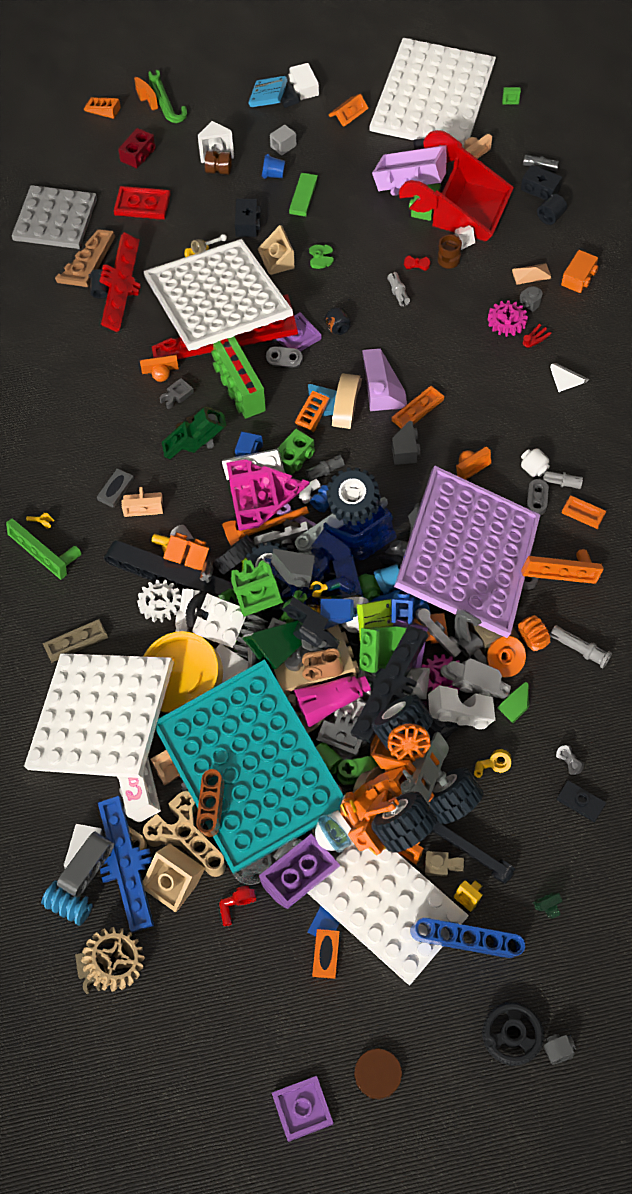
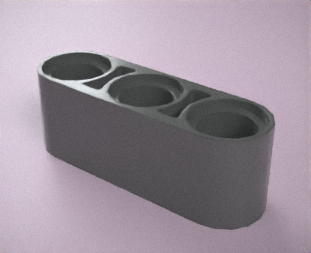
[57,832,114,898]

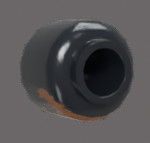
[324,307,351,335]

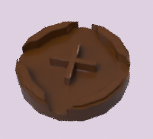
[354,1049,402,1100]

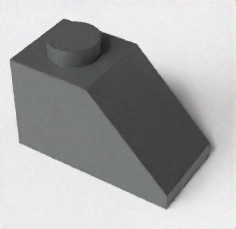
[271,548,315,588]

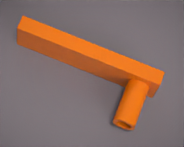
[521,549,604,584]

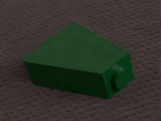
[242,620,302,670]

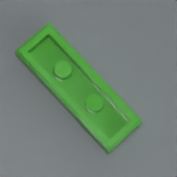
[289,173,318,217]

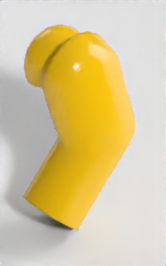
[152,534,170,553]

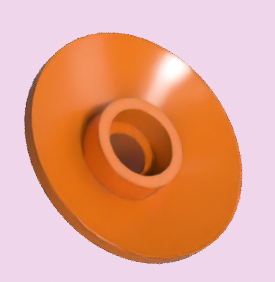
[487,636,526,677]

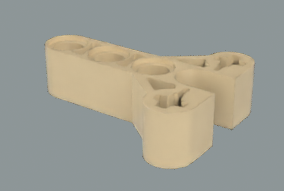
[143,791,226,877]

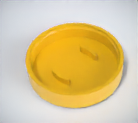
[143,631,223,714]

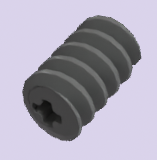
[233,614,270,659]

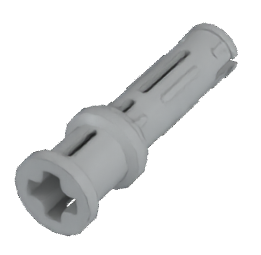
[550,625,612,669]

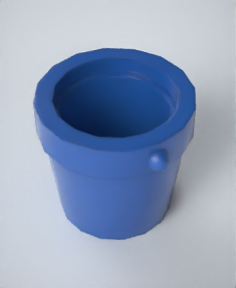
[262,154,285,179]

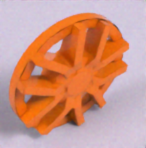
[387,724,430,762]

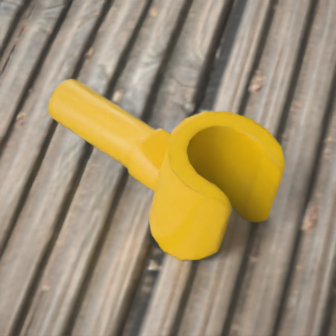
[26,513,54,529]

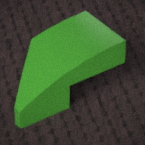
[497,682,529,723]

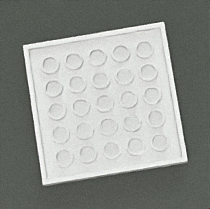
[24,654,174,778]

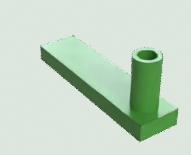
[6,518,81,580]

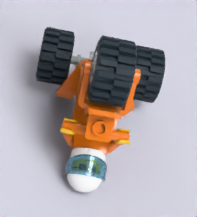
[315,695,484,856]

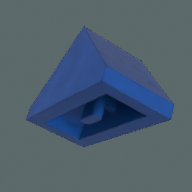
[320,599,354,629]

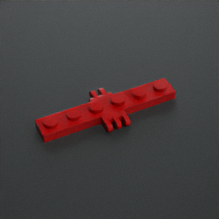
[100,232,141,332]

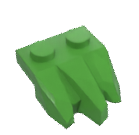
[231,560,283,617]

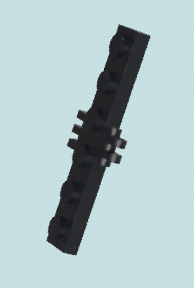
[350,625,429,743]

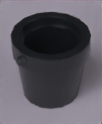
[88,269,109,299]

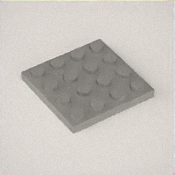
[12,185,97,249]

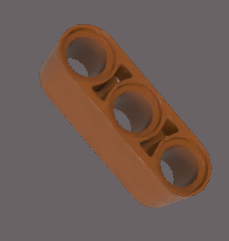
[196,769,225,837]

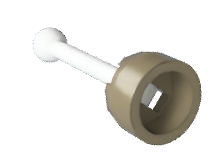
[191,234,227,254]

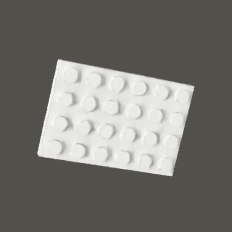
[308,842,469,986]

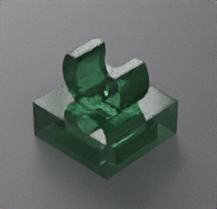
[533,893,563,919]

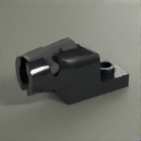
[282,597,340,652]

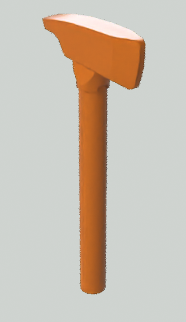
[222,506,309,546]

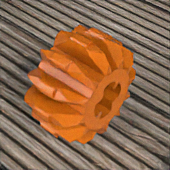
[518,615,550,651]

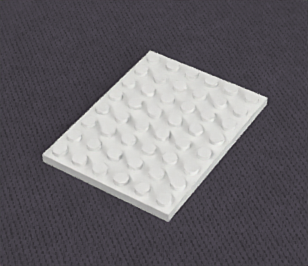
[369,38,496,148]
[144,239,293,351]

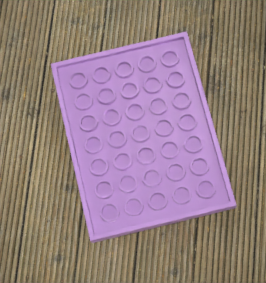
[394,466,540,638]

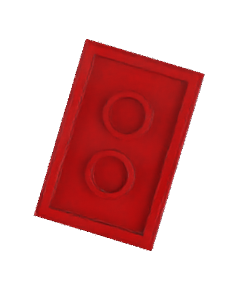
[114,186,171,220]

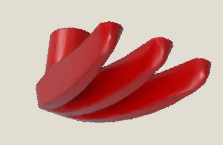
[523,324,551,348]

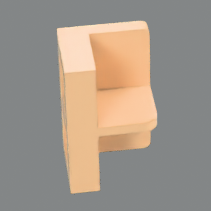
[122,487,163,517]

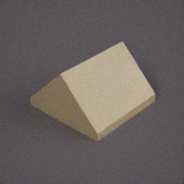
[258,225,294,275]

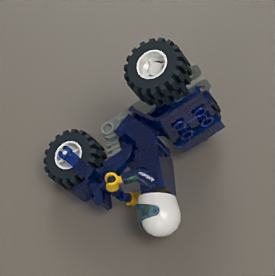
[243,467,397,633]

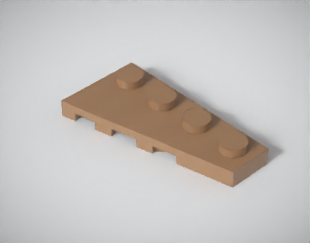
[55,229,115,287]

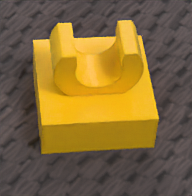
[453,880,482,912]

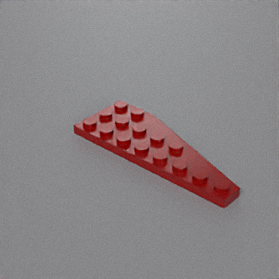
[152,294,298,359]

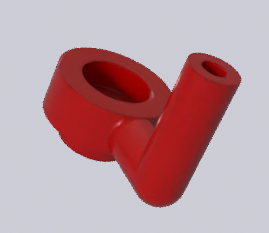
[219,886,256,926]

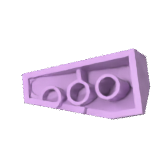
[362,349,407,411]

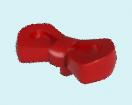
[404,256,431,271]

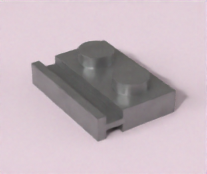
[378,540,408,567]

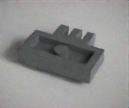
[316,709,362,755]

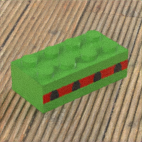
[211,337,266,419]

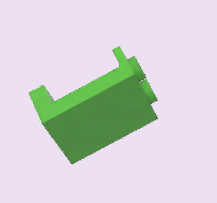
[359,625,407,673]

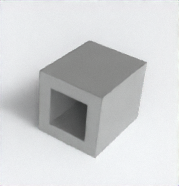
[270,125,296,156]

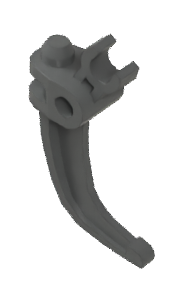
[454,609,488,665]

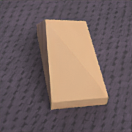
[512,263,551,284]

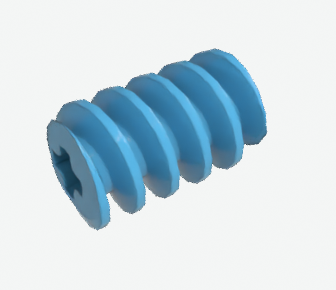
[41,880,93,926]

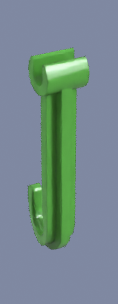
[149,70,187,123]

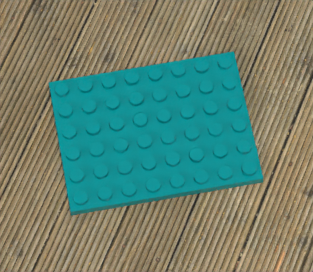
[155,659,344,874]

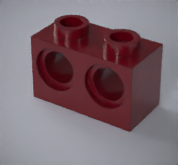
[118,128,156,168]

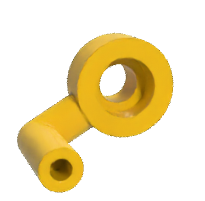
[474,749,512,778]

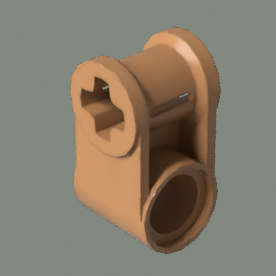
[302,648,344,681]

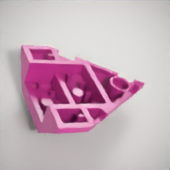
[226,459,310,531]

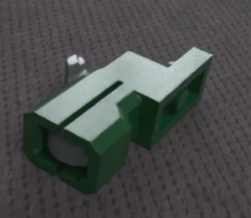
[162,407,227,459]

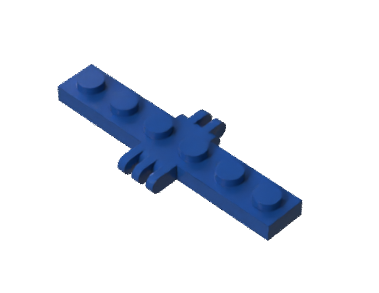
[98,796,154,933]

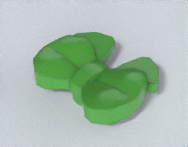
[309,245,334,269]

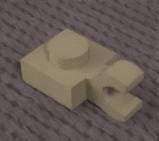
[425,851,464,877]

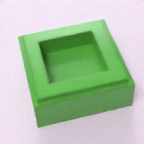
[502,87,521,104]

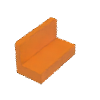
[328,94,368,126]

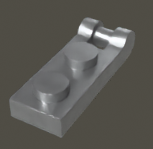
[415,608,461,657]

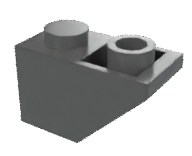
[392,421,420,465]

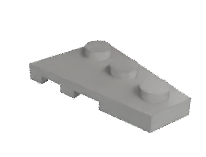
[254,521,313,547]

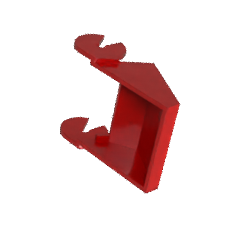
[399,130,514,241]

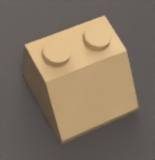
[143,844,205,912]

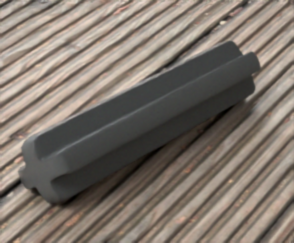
[200,555,216,583]

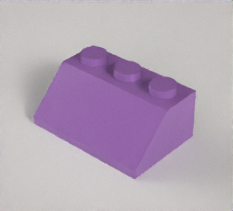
[259,834,340,909]

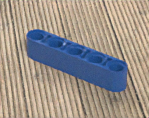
[410,918,525,958]

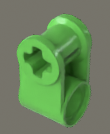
[337,756,378,785]

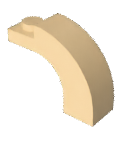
[332,373,362,429]

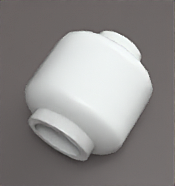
[521,448,550,477]

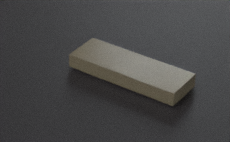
[43,619,108,663]

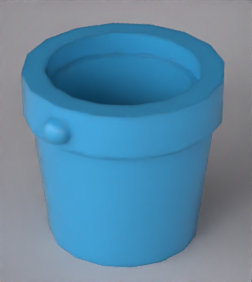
[374,564,400,595]

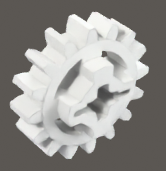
[137,580,181,622]

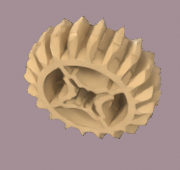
[81,927,144,991]

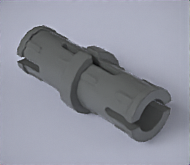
[523,154,559,172]
[305,455,345,481]

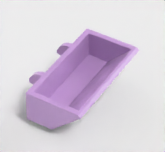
[372,145,447,196]

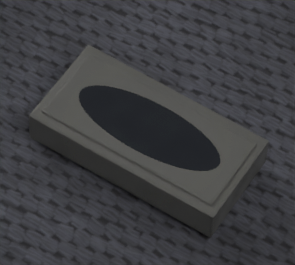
[97,468,134,508]

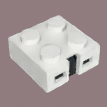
[192,593,246,648]

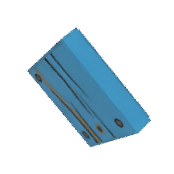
[249,76,287,107]

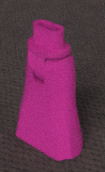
[294,675,371,727]

